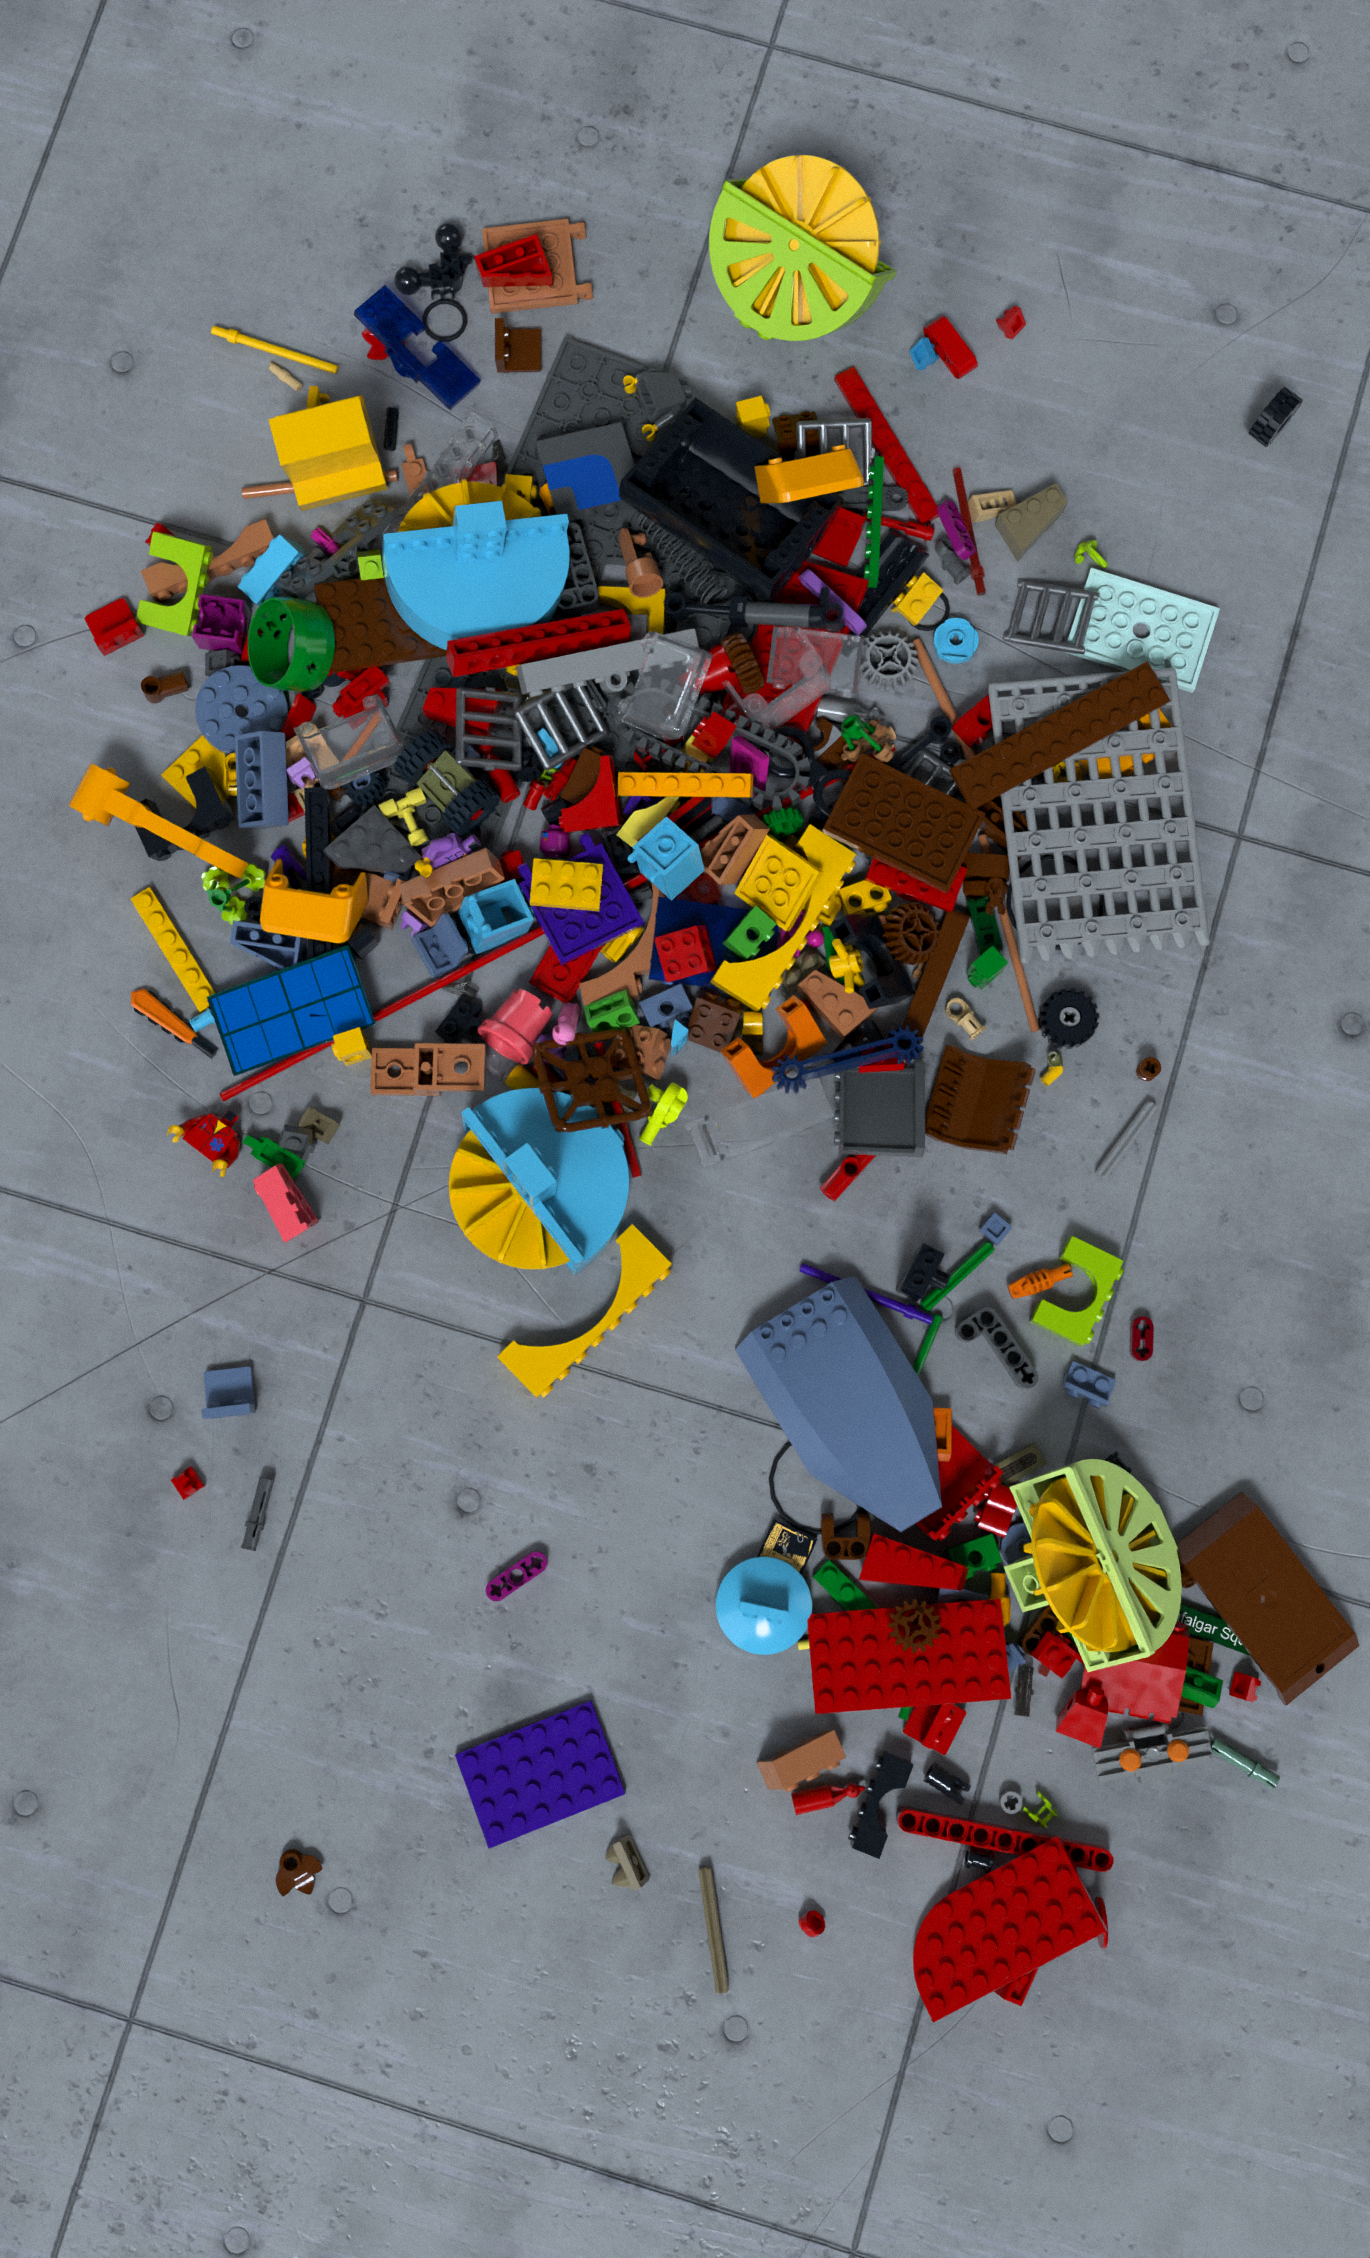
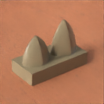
[781,946,826,995]
[605,1834,650,1891]

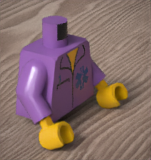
[415,833,481,877]

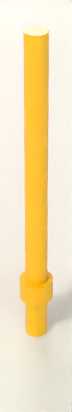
[211,325,339,374]

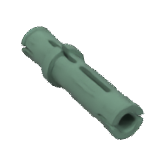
[1210,1736,1280,1790]

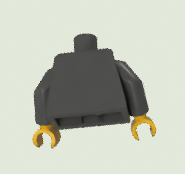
[623,368,692,441]

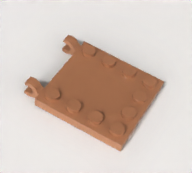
[482,219,593,314]

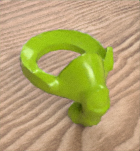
[1074,540,1108,568]

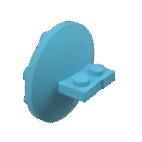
[716,1556,812,1655]

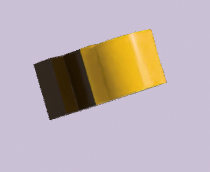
[742,1012,763,1056]

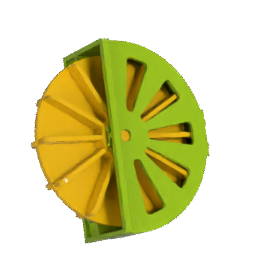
[709,155,897,341]

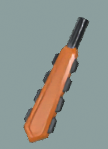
[131,989,217,1059]

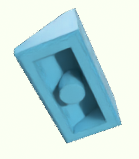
[671,1019,688,1056]

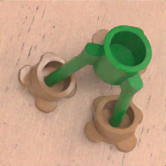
[841,715,895,763]

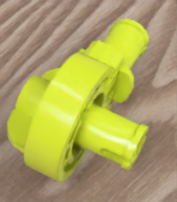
[638,1082,688,1146]

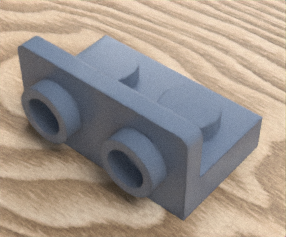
[1061,1361,1117,1409]

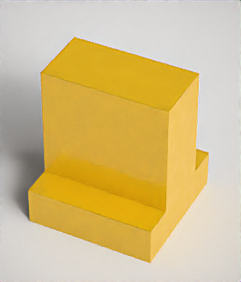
[268,395,388,511]

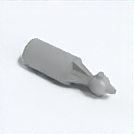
[817,698,885,722]

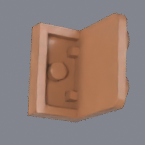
[610,1025,672,1081]

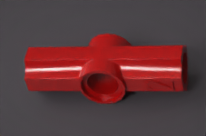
[819,1154,876,1202]

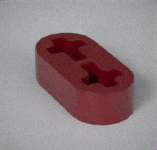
[1130,1316,1154,1362]

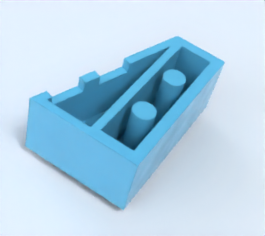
[238,534,309,606]

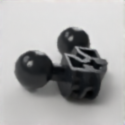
[394,222,472,300]

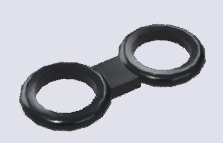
[760,726,852,818]

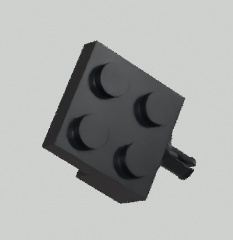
[601,827,641,879]

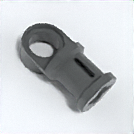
[935,537,971,585]

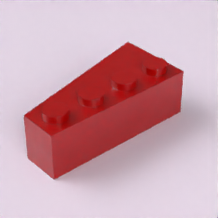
[858,1534,969,1591]

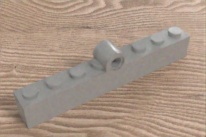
[516,628,701,697]

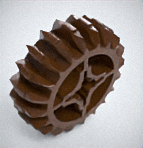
[722,632,764,694]
[882,902,940,965]

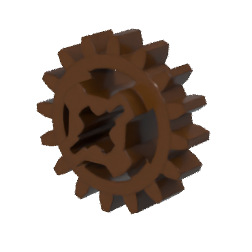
[888,1599,941,1654]

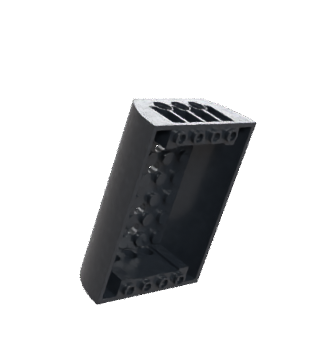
[619,397,844,602]

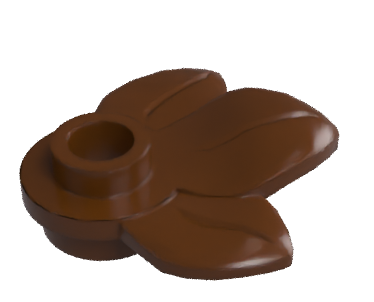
[276,1849,322,1896]

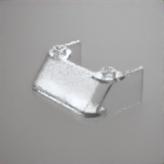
[722,628,832,735]

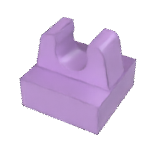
[286,757,315,789]

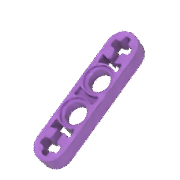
[798,569,867,635]

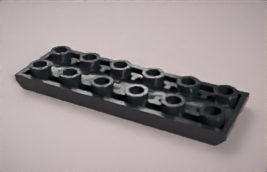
[840,531,929,659]

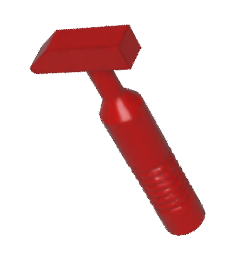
[634,731,683,772]

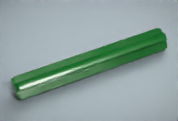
[920,1241,995,1311]

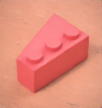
[253,1163,319,1243]

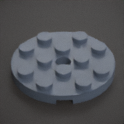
[195,665,288,755]

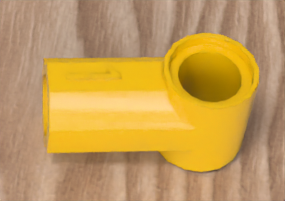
[601,927,644,964]

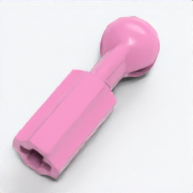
[552,1002,581,1045]

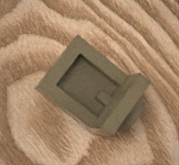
[297,1107,340,1144]

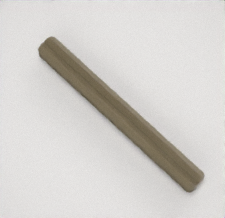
[699,1866,729,1994]

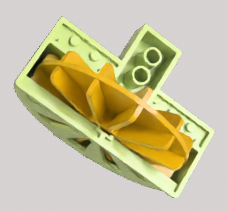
[1004,1459,1182,1672]

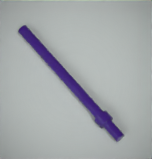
[799,1263,934,1325]

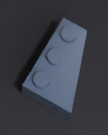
[230,920,306,970]

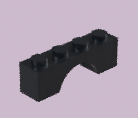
[848,1751,914,1859]

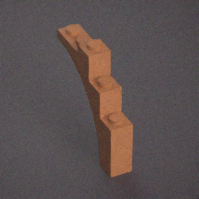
[579,883,685,1006]

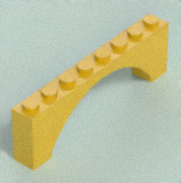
[710,824,856,1012]
[497,1224,672,1398]

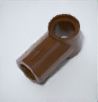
[141,670,189,703]

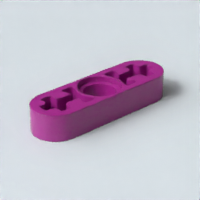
[937,500,976,560]
[486,1551,548,1601]

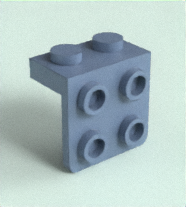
[411,912,468,979]

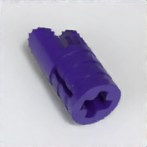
[271,845,307,889]

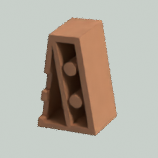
[700,815,770,885]
[797,970,878,1041]
[756,1730,846,1792]

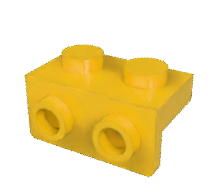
[890,572,943,626]

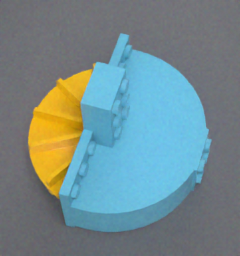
[382,479,570,650]
[449,1088,629,1275]

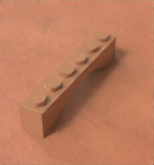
[141,519,273,602]

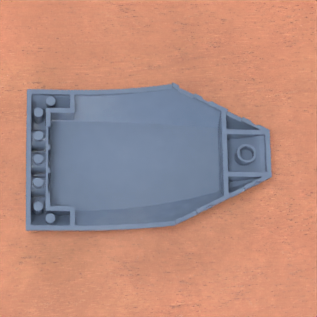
[735,1276,942,1532]

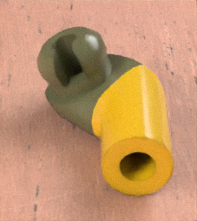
[1040,1051,1063,1086]

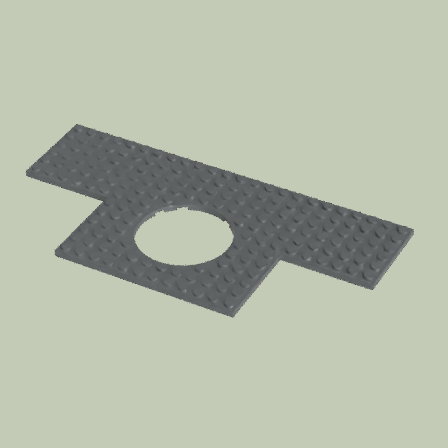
[360,337,763,853]

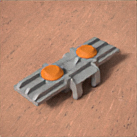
[1092,1722,1214,1783]

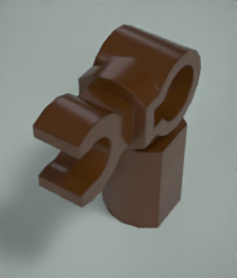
[963,877,1009,915]

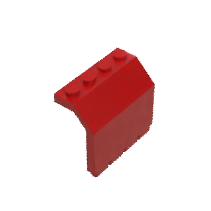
[916,1424,1004,1541]
[1080,1621,1190,1724]

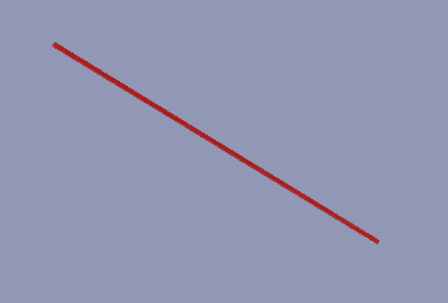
[220,743,895,1101]

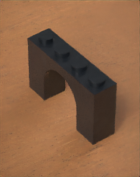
[135,766,236,861]
[829,912,915,1009]

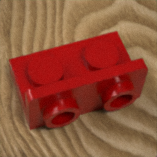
[1031,1631,1085,1679]

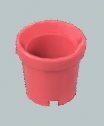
[478,989,552,1065]

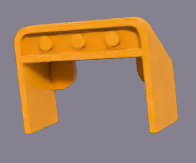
[754,444,864,503]
[260,859,368,943]

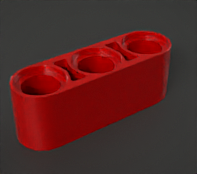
[923,316,978,379]

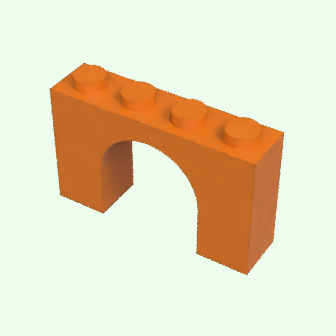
[720,995,827,1099]

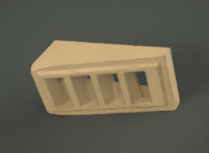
[967,490,1017,523]

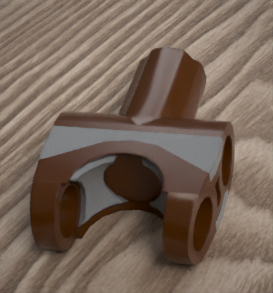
[791,717,851,785]

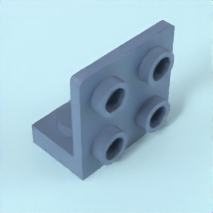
[202,1366,256,1419]

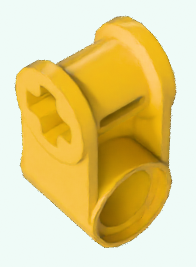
[223,753,237,799]

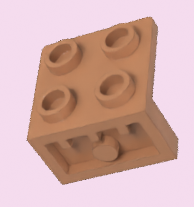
[360,872,405,930]

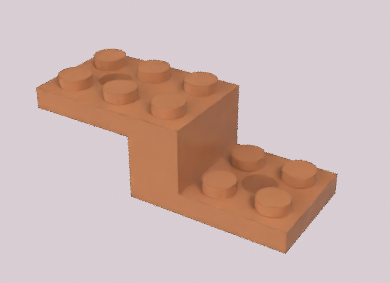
[370,1043,486,1096]

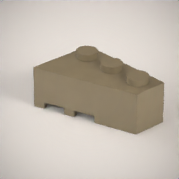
[995,483,1068,562]

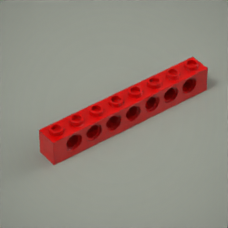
[446,609,631,677]

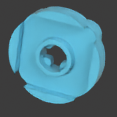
[933,618,979,664]

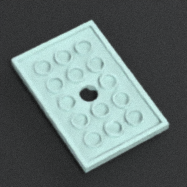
[1065,568,1220,693]

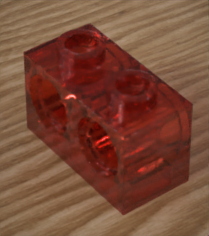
[670,872,722,920]

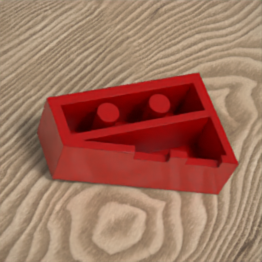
[474,234,553,287]
[422,688,504,736]

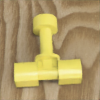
[378,787,428,846]

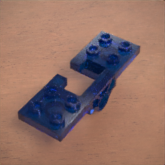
[354,285,481,410]

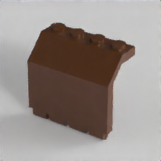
[925,1045,1036,1154]

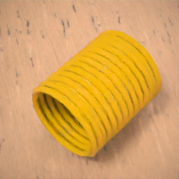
[505,1064,540,1090]

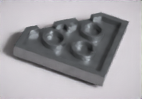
[323,805,421,873]

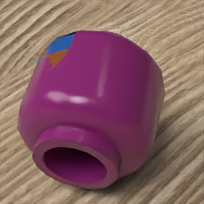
[539,825,570,858]

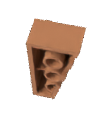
[399,848,505,927]

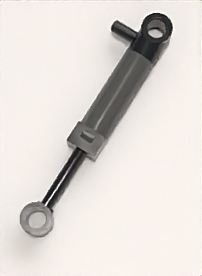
[664,587,846,633]
[806,716,952,843]

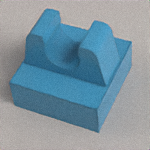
[909,338,939,370]

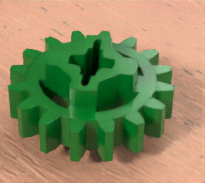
[760,808,804,841]

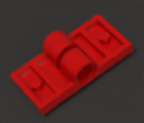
[865,858,968,913]

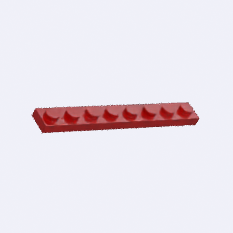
[834,367,939,525]

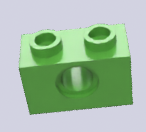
[723,906,777,961]

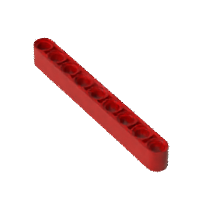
[896,1806,1114,1872]

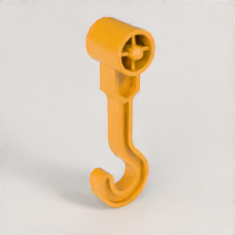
[68,762,249,879]

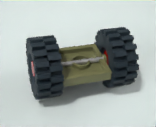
[394,729,500,837]

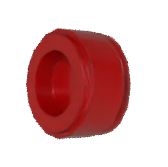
[798,1910,825,1937]

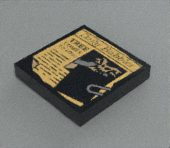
[757,1519,817,1575]

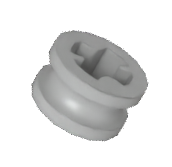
[999,1790,1022,1814]

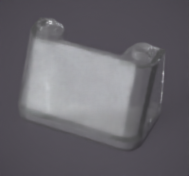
[767,626,869,698]
[617,631,712,740]

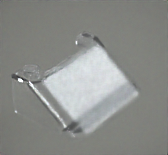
[293,694,405,789]

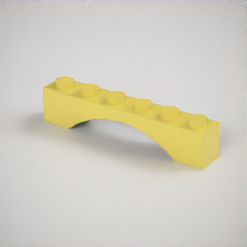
[616,735,713,847]

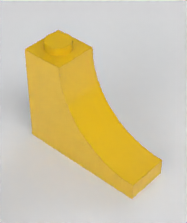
[598,586,665,638]

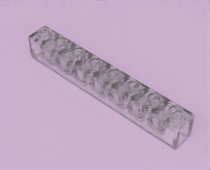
[372,411,498,562]

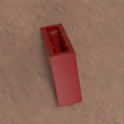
[559,755,622,833]

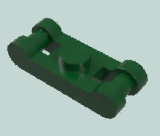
[965,895,1003,956]

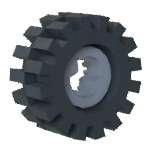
[342,761,387,807]

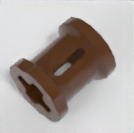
[1136,1057,1161,1082]

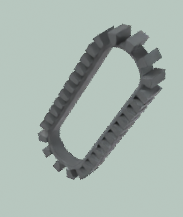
[614,676,811,812]

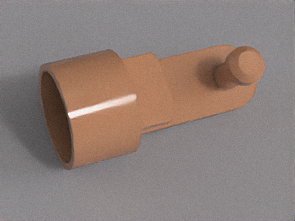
[619,528,663,598]

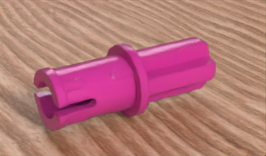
[311,528,341,556]

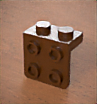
[687,989,745,1053]

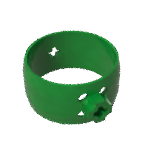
[248,597,335,692]

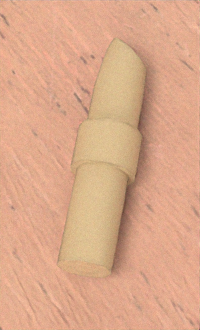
[269,362,302,392]

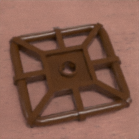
[532,1028,652,1133]

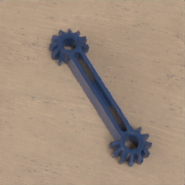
[772,1025,924,1094]

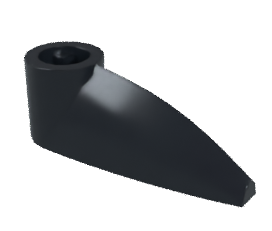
[828,1020,884,1065]

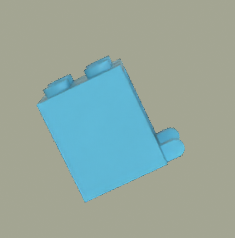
[628,816,705,901]
[457,879,534,954]

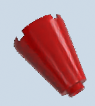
[674,643,740,698]

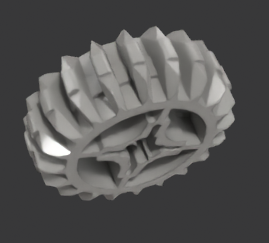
[857,630,919,692]

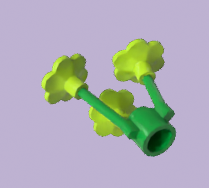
[201,863,266,925]

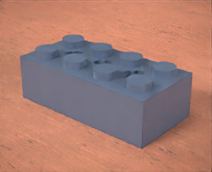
[235,731,289,829]

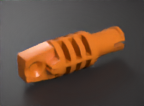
[1007,1263,1073,1299]

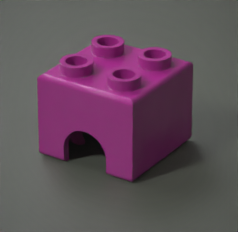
[192,594,251,654]

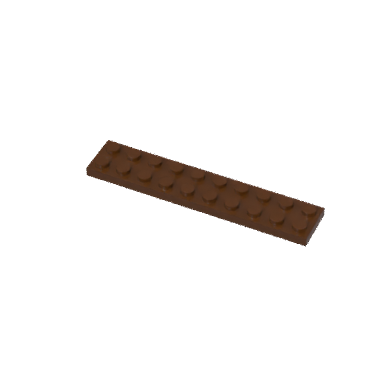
[949,661,1170,811]

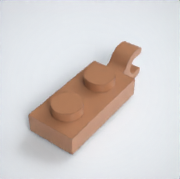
[401,443,433,505]

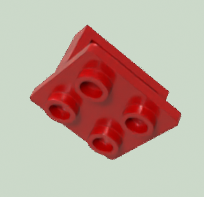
[903,1704,966,1755]

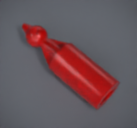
[477,745,521,803]
[791,1783,865,1816]

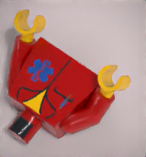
[166,1109,240,1177]

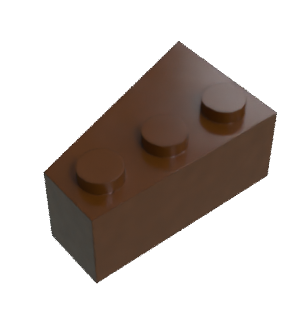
[977,796,1028,861]

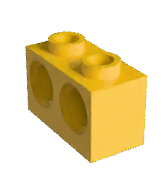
[838,880,892,916]

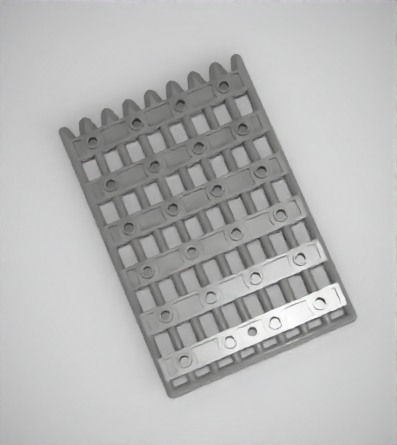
[988,668,1210,964]

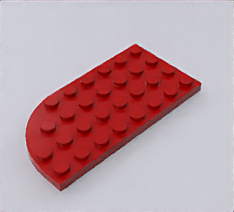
[913,1836,1108,2023]

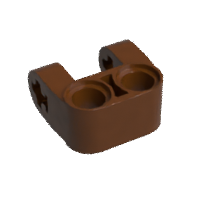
[821,1513,870,1560]

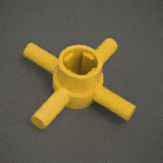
[829,939,865,993]

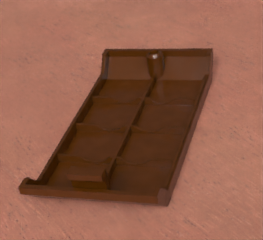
[1176,1492,1360,1706]

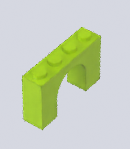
[136,532,213,636]
[1029,1236,1124,1347]

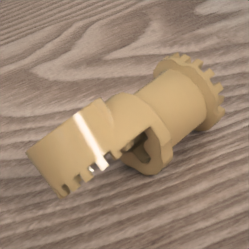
[945,998,987,1041]

